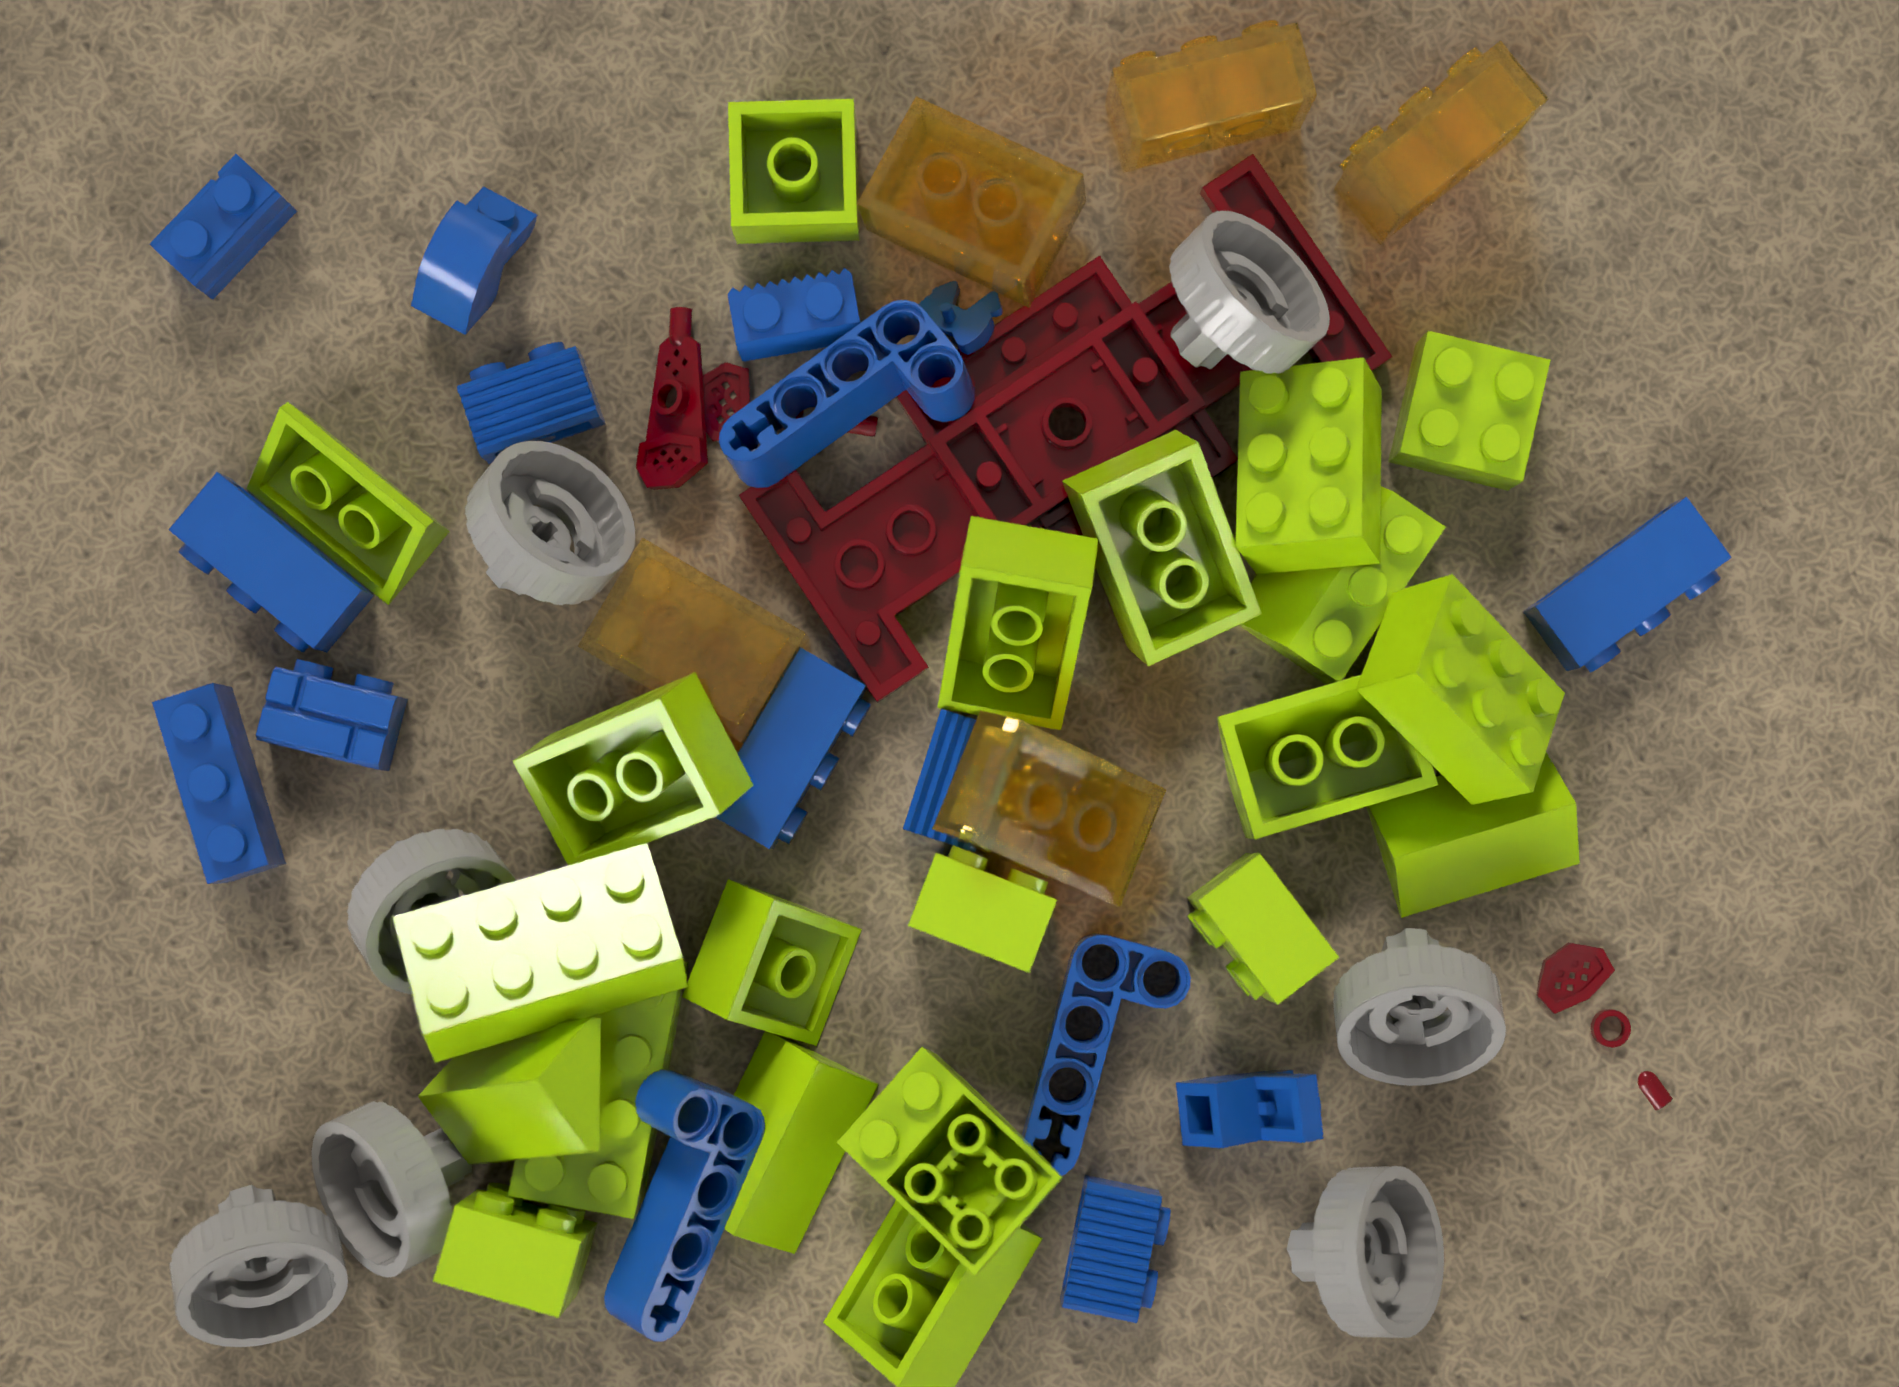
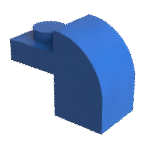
[411,186,537,335]
[1176,1070,1324,1148]

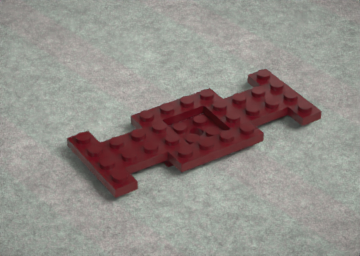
[739,154,1393,703]

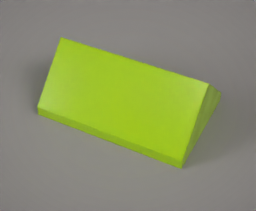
[246,402,450,605]
[1367,752,1580,918]
[418,1017,601,1165]
[724,1031,878,1254]

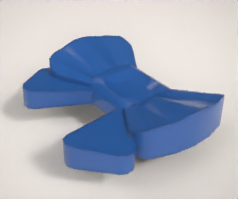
[918,281,1003,354]

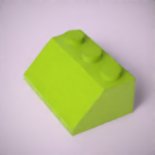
[1239,486,1446,685]
[1217,674,1438,839]
[823,1200,1043,1387]

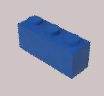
[169,472,374,653]
[1523,497,1732,673]
[715,647,871,849]
[152,683,286,884]

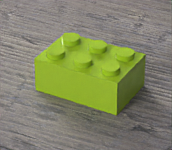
[1236,357,1382,574]
[1062,430,1262,666]
[937,516,1098,730]
[1356,574,1565,805]
[512,672,754,866]

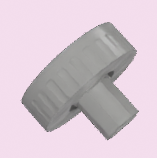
[1169,211,1330,374]
[465,441,635,605]
[347,829,517,994]
[1333,928,1506,1086]
[312,1101,472,1277]
[1287,1166,1444,1338]
[170,1185,348,1347]

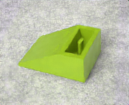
[837,1047,1063,1276]

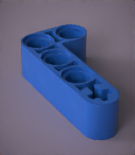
[719,300,975,488]
[1022,933,1191,1175]
[604,1069,765,1342]

